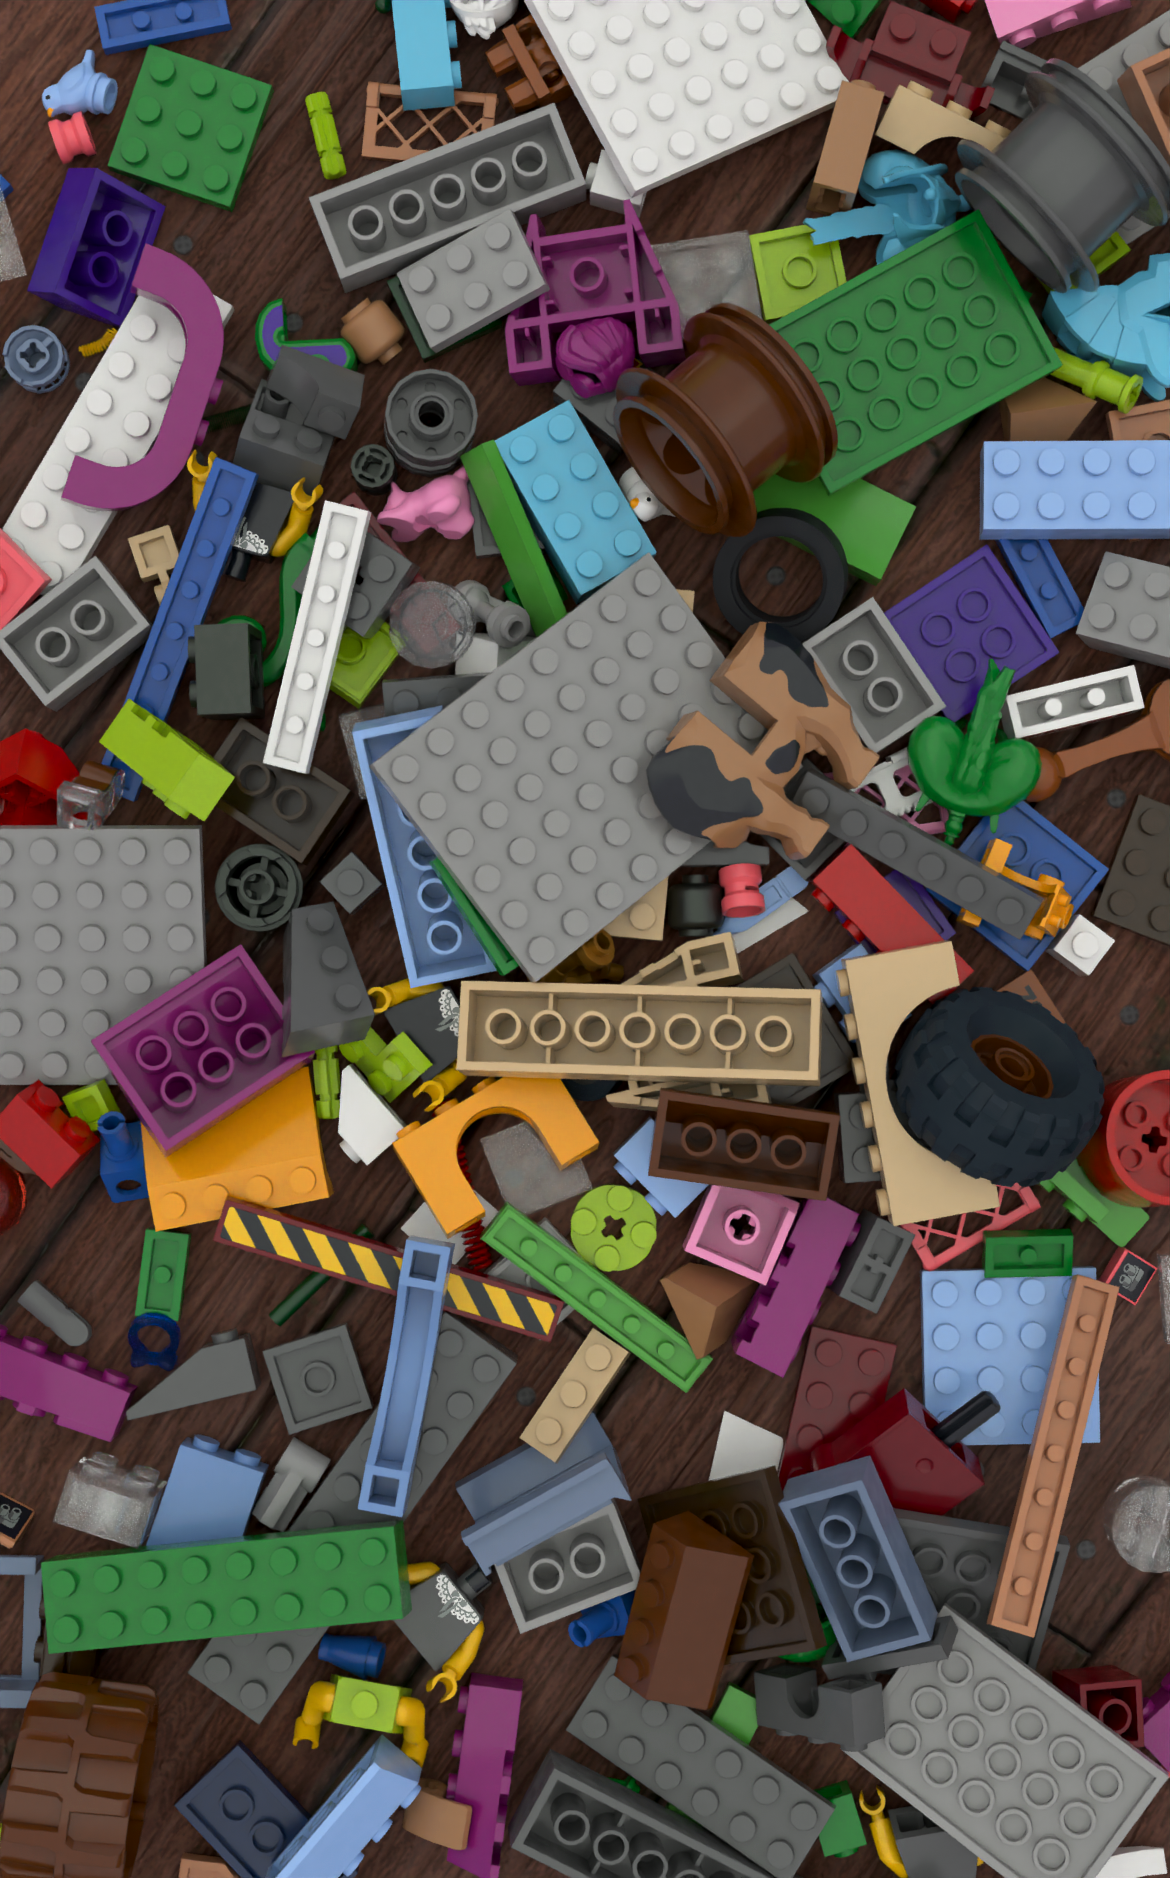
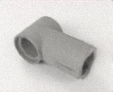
[252,1437,331,1532]

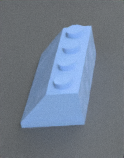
[265,1735,422,1878]

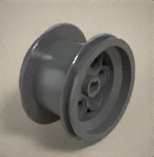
[955,58,1170,293]

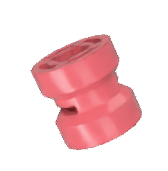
[718,863,765,918]

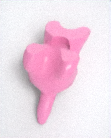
[377,465,475,542]

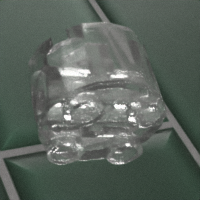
[1102,1474,1170,1573]

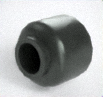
[667,875,724,937]

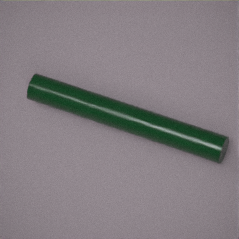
[269,1223,375,1327]

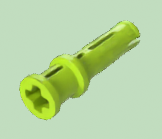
[1050,347,1143,414]

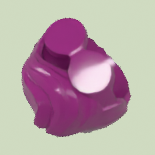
[555,317,636,398]

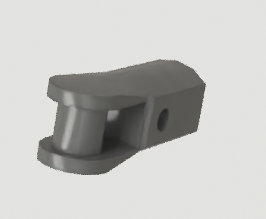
[17,1279,92,1347]

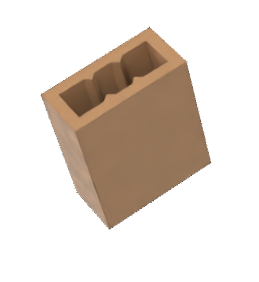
[806,80,885,216]

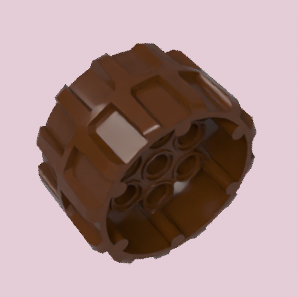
[0,1672,159,1878]

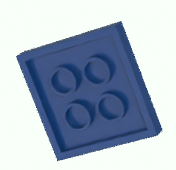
[925,801,1109,971]

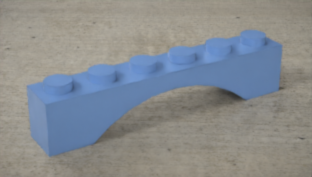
[358,1235,455,1517]

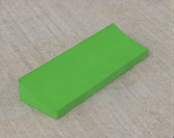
[753,474,916,586]

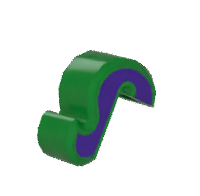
[255,298,358,372]

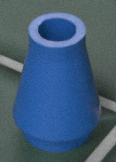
[318,1633,386,1680]

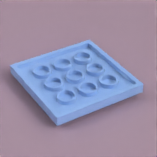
[920,1266,1100,1445]

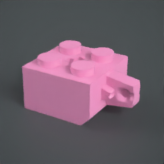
[682,1185,800,1285]

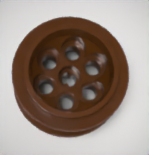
[613,303,838,537]

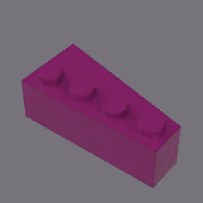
[730,1196,861,1378]

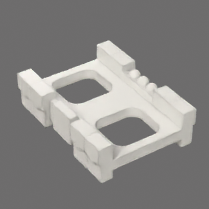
[850,747,933,817]

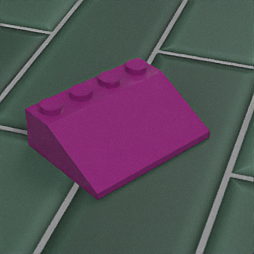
[91,944,315,1158]

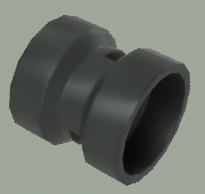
[351,444,397,496]

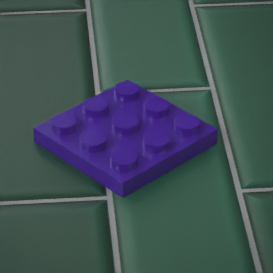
[884,544,1059,722]

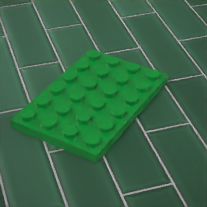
[769,209,1063,496]

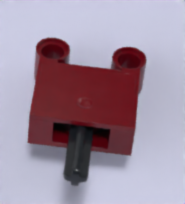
[810,1388,1001,1516]

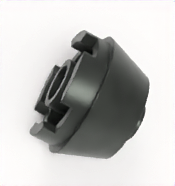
[215,844,303,931]

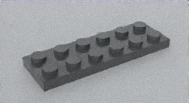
[566,1653,836,1878]

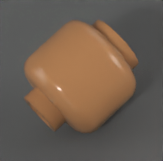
[341,297,405,365]

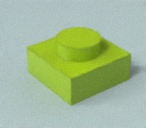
[62,1079,121,1132]

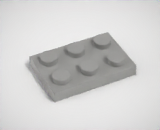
[396,209,550,353]

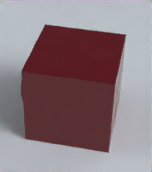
[1052,1665,1145,1748]

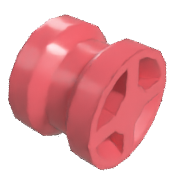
[48,111,97,164]

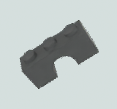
[754,1662,885,1752]

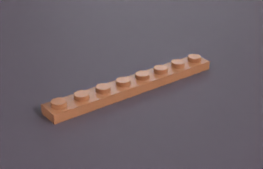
[986,1274,1119,1638]

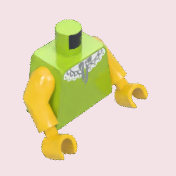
[293,1674,429,1768]

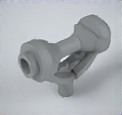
[448,580,536,648]

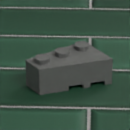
[282,901,375,1057]

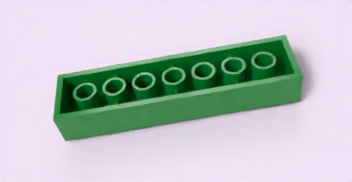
[41,1520,412,1654]

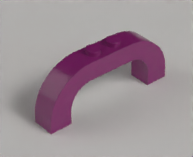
[61,244,224,511]

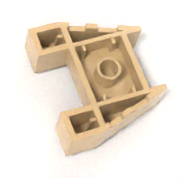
[606,932,771,1111]

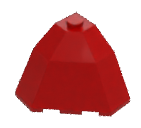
[0,728,102,825]

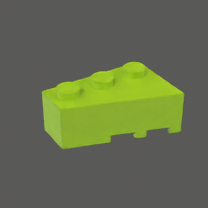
[99,699,235,821]

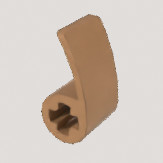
[402,1778,472,1850]

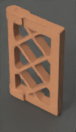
[362,81,499,162]

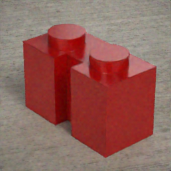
[0,1079,101,1189]

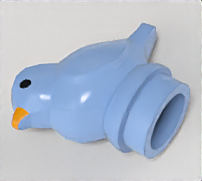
[42,49,118,117]

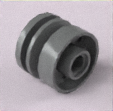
[384,369,478,477]

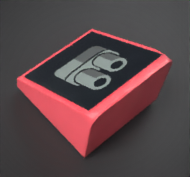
[1098,1246,1158,1305]

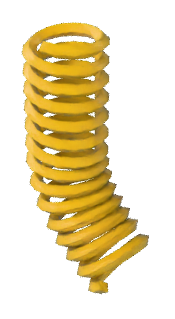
[78,328,118,358]

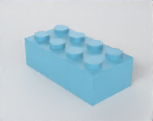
[495,400,657,604]

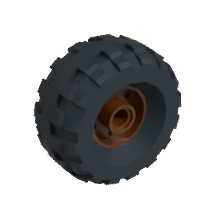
[894,987,1105,1187]

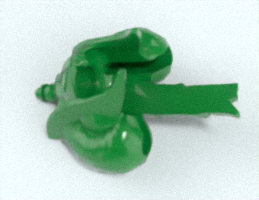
[907,659,1042,846]

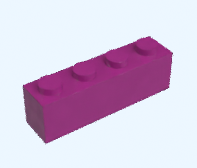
[0,1324,138,1442]
[446,1673,523,1878]

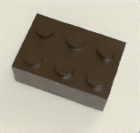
[213,717,355,866]

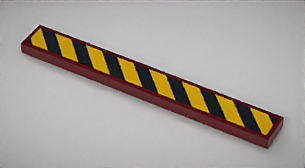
[213,1196,564,1343]

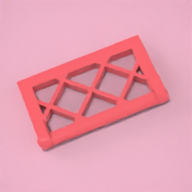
[900,1183,1041,1271]

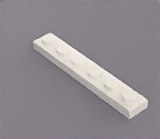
[263,500,372,774]

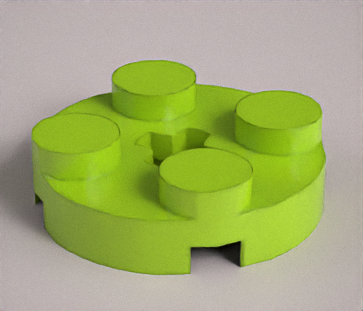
[571,1184,656,1272]

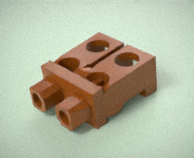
[485,14,574,114]

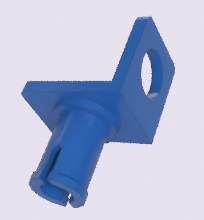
[97,1111,149,1203]
[568,1590,636,1647]

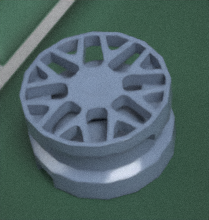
[2,325,70,394]

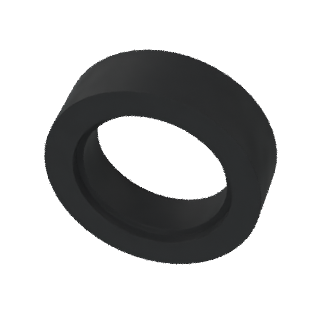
[713,508,848,642]

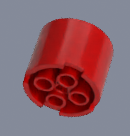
[1076,1070,1170,1208]

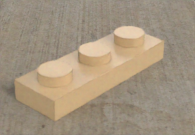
[519,1328,631,1464]

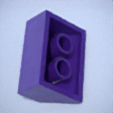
[27,168,166,328]

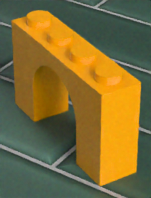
[392,1077,599,1239]

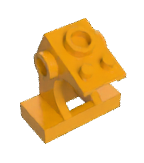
[956,838,1074,940]

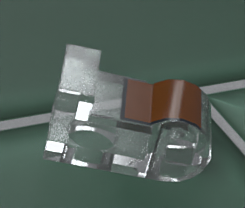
[57,760,125,836]

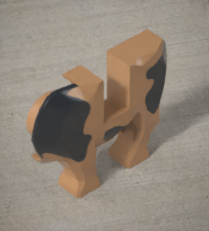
[646,622,880,860]

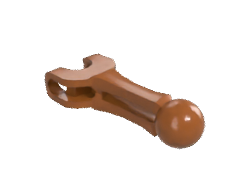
[1025,679,1170,802]

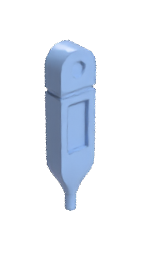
[708,866,808,937]

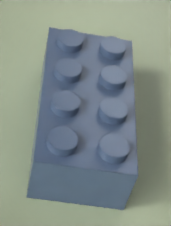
[778,1455,938,1662]

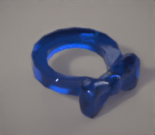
[128,1313,181,1371]

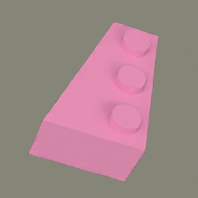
[985,0,1132,48]

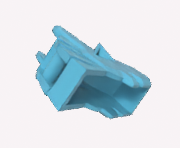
[1041,253,1170,402]

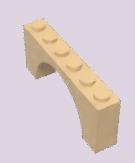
[836,940,1000,1226]

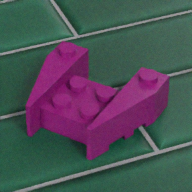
[505,199,686,386]

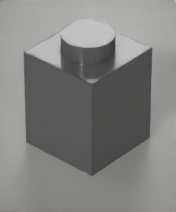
[320,852,385,915]

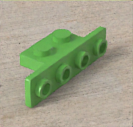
[1039,1159,1149,1247]

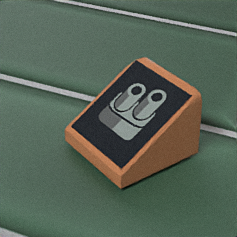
[0,1493,35,1549]

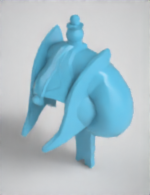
[803,150,972,265]

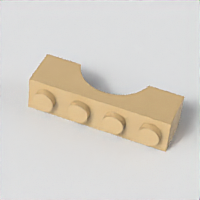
[874,80,1012,154]

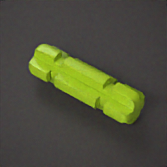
[305,92,346,180]
[313,1045,341,1119]

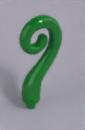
[217,526,319,687]

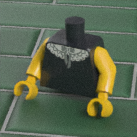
[187,450,323,582]
[366,978,467,1112]

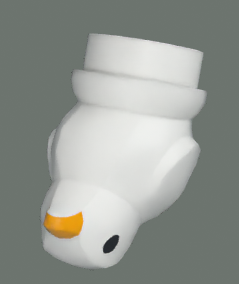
[619,467,676,522]

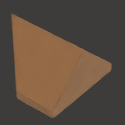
[999,377,1097,441]
[660,1262,759,1360]

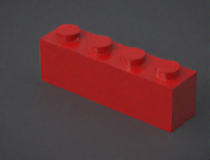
[810,844,974,1007]

